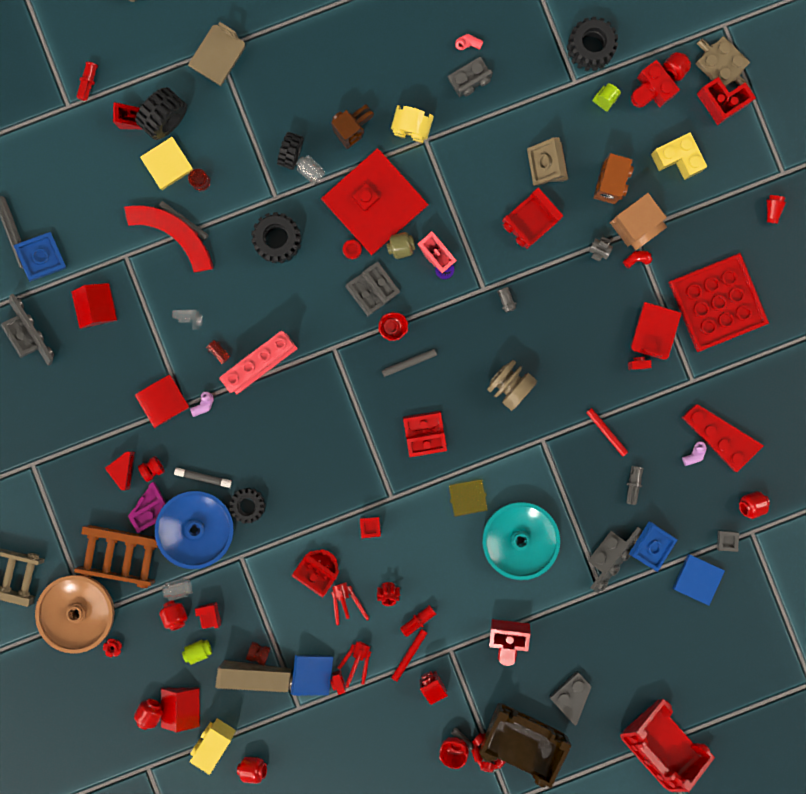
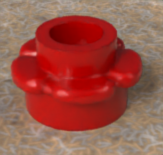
[103,638,122,657]

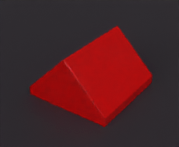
[71,283,118,329]
[161,688,200,732]

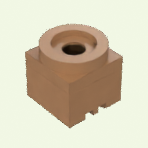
[610,193,667,250]

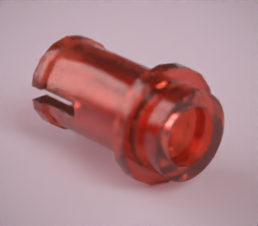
[206,340,231,364]

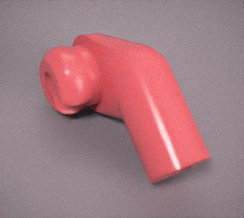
[455,34,484,50]

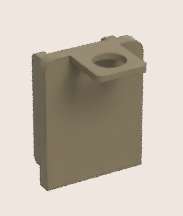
[188,22,245,86]

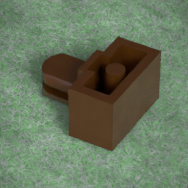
[331,104,374,149]

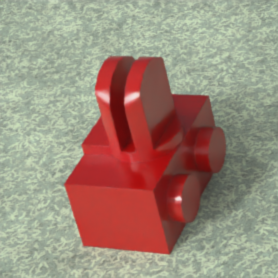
[631,60,680,108]
[489,619,530,666]

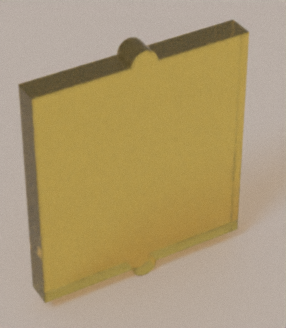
[449,479,487,516]

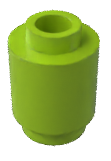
[182,640,212,665]

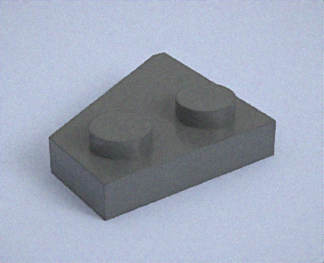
[549,671,591,726]

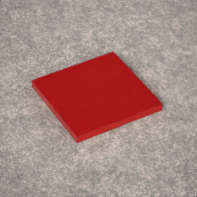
[321,148,428,256]
[668,253,769,352]

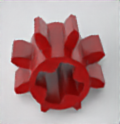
[377,582,400,606]

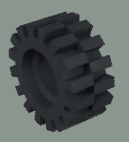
[277,132,304,170]
[229,488,266,524]

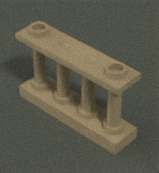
[0,548,45,607]

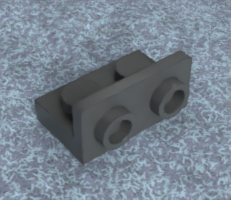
[448,57,493,97]

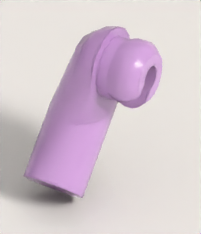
[190,391,214,417]
[682,441,707,466]

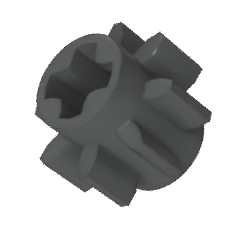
[589,236,613,261]

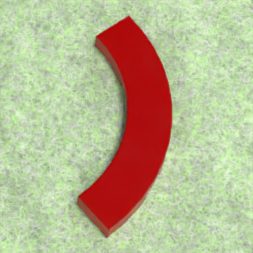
[124,206,214,272]

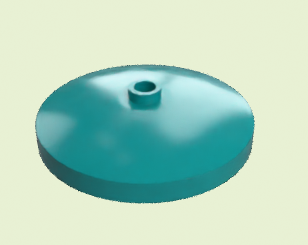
[482,502,560,580]

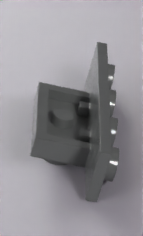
[1,294,54,366]
[588,527,643,593]

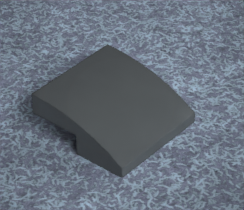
[345,262,400,316]

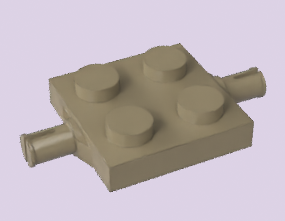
[696,36,750,87]

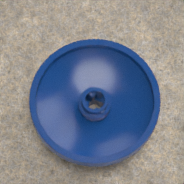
[155,491,233,569]

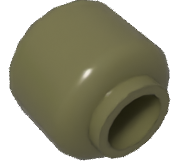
[386,232,416,259]

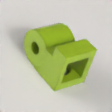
[592,83,621,112]

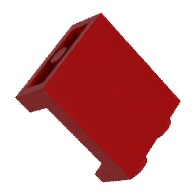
[502,187,563,249]

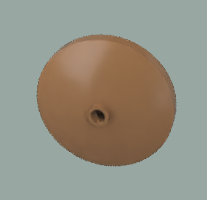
[35,575,114,653]

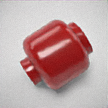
[662,52,691,82]
[739,491,770,519]
[159,600,188,631]
[134,699,163,730]
[237,757,267,784]

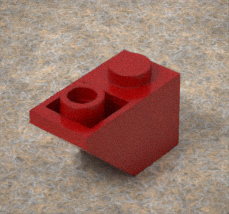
[419,671,448,705]

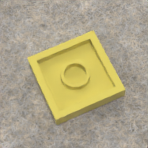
[140,137,194,190]

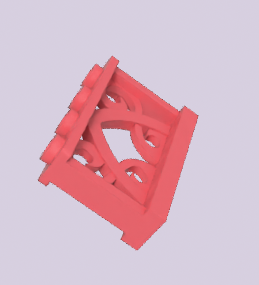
[220,331,298,395]

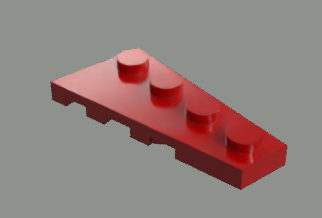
[682,404,764,472]

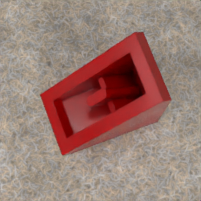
[113,102,142,129]
[105,451,135,491]

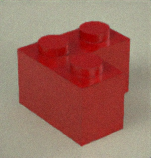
[697,77,756,125]

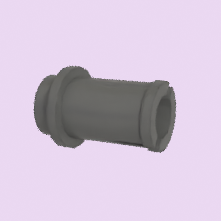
[497,287,517,313]

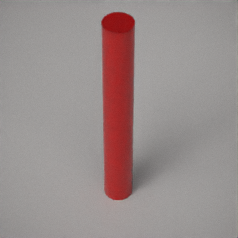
[586,408,628,457]
[391,629,428,682]

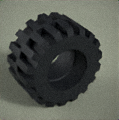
[567,17,618,71]
[136,87,187,140]
[251,212,302,264]

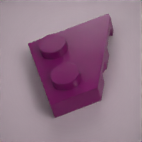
[128,482,166,533]

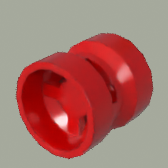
[138,456,165,482]

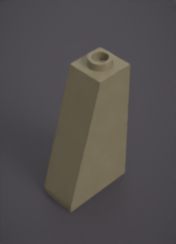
[215,660,293,692]

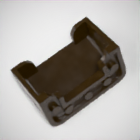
[479,703,572,788]

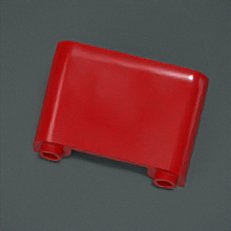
[620,699,715,792]

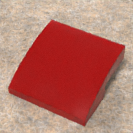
[135,375,189,428]
[403,411,447,457]

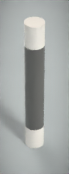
[174,467,232,488]

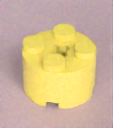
[391,105,434,143]

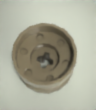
[487,360,538,411]

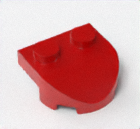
[291,549,339,598]

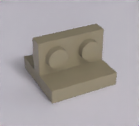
[527,137,568,186]

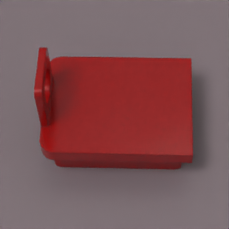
[631,302,682,360]

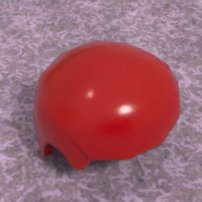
[378,312,408,341]
[439,737,469,769]

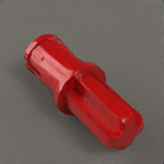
[77,62,98,101]
[400,605,437,637]

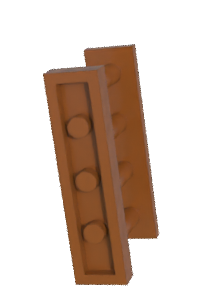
[74,525,158,588]

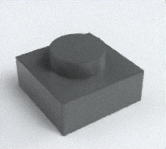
[717,531,739,552]

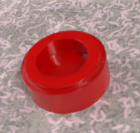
[343,240,362,260]

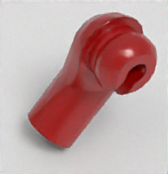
[623,251,653,269]

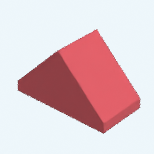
[417,231,457,273]

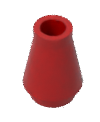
[766,195,786,224]

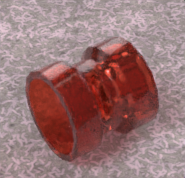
[188,169,210,191]
[246,641,271,666]

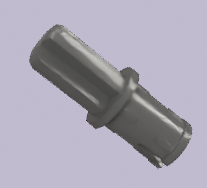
[626,466,644,505]

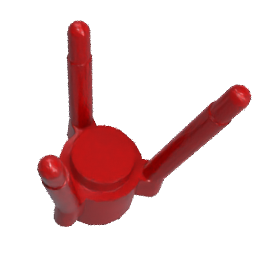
[331,582,369,625]
[337,641,372,688]

